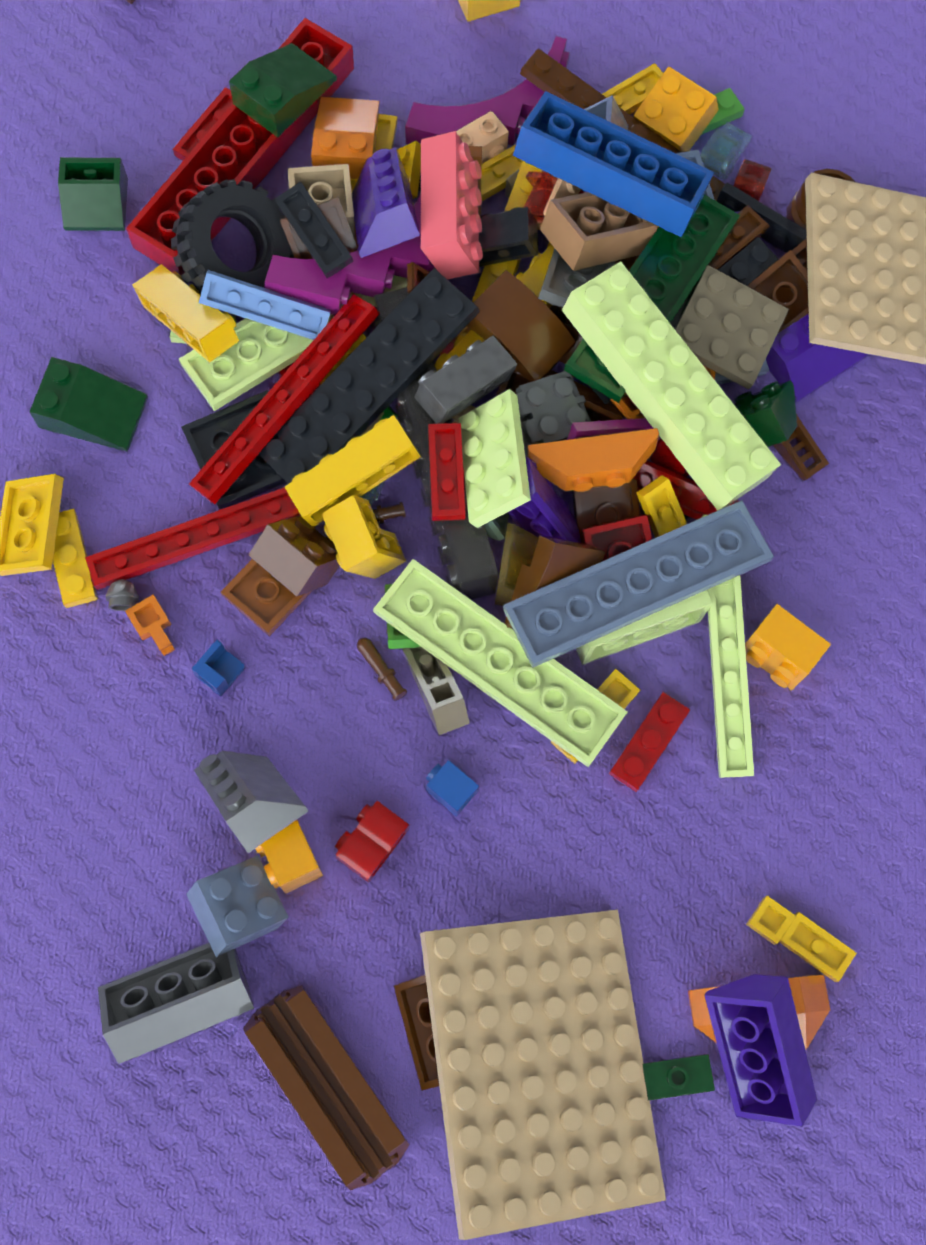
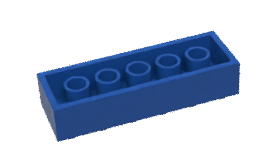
[513,91,714,237]

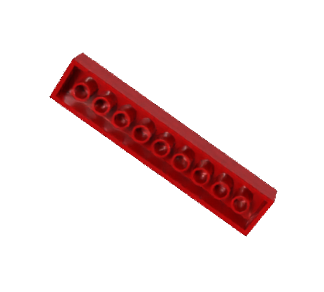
[126,18,354,276]

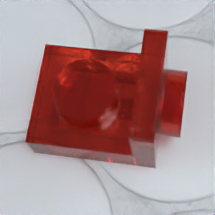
[733,159,772,201]
[523,171,557,222]

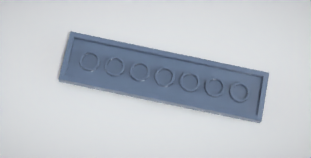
[503,500,774,668]

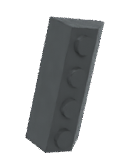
[194,751,308,853]
[98,943,254,1064]

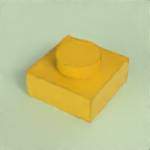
[746,895,796,945]

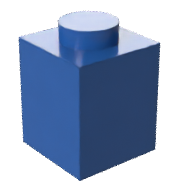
[426,760,479,817]

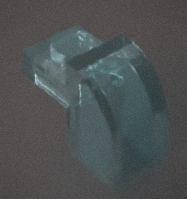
[700,122,752,180]

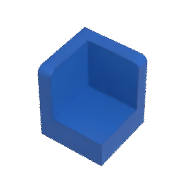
[191,639,245,697]

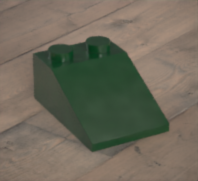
[229,43,337,137]
[29,357,148,452]

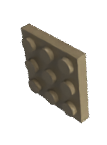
[675,265,789,390]

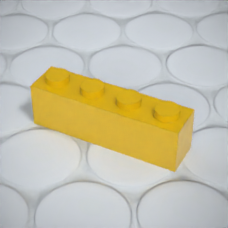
[132,264,239,363]
[285,415,421,526]

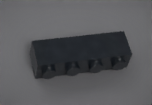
[429,207,538,272]

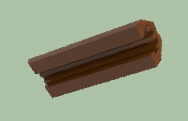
[243,985,409,1190]

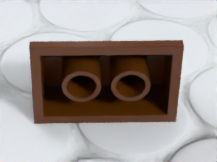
[394,975,439,1091]

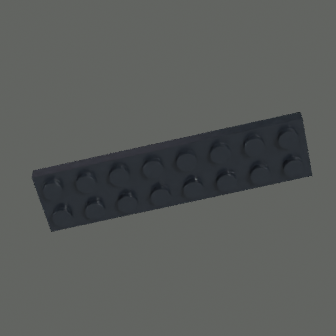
[259,269,480,484]

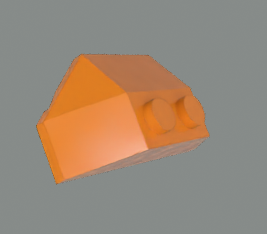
[527,428,659,492]
[688,975,830,1050]

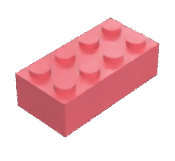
[421,131,483,280]

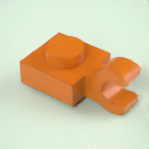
[125,594,175,656]

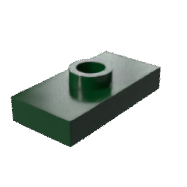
[642,1054,715,1101]

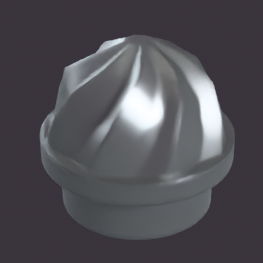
[105,579,139,611]

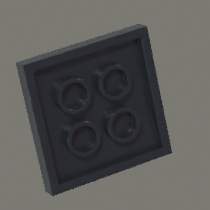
[181,390,286,510]

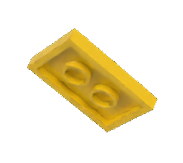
[0,474,64,576]

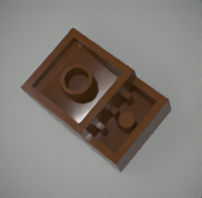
[747,238,809,333]
[467,270,576,382]
[504,535,605,629]

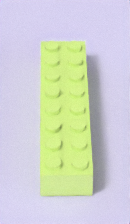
[562,261,781,511]

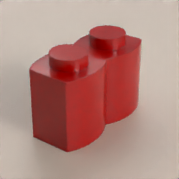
[335,801,410,883]

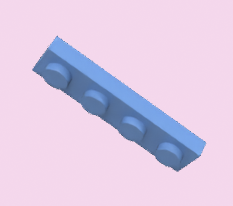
[199,270,331,340]

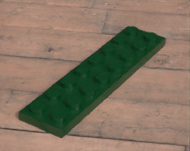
[564,194,740,403]

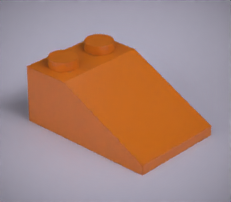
[311,97,380,179]

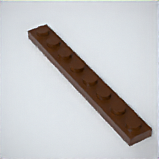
[520,48,725,201]

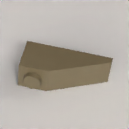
[402,647,470,735]

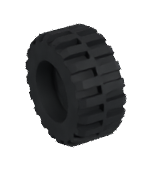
[171,179,295,294]

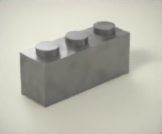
[414,336,517,424]

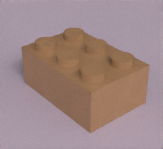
[540,192,658,271]

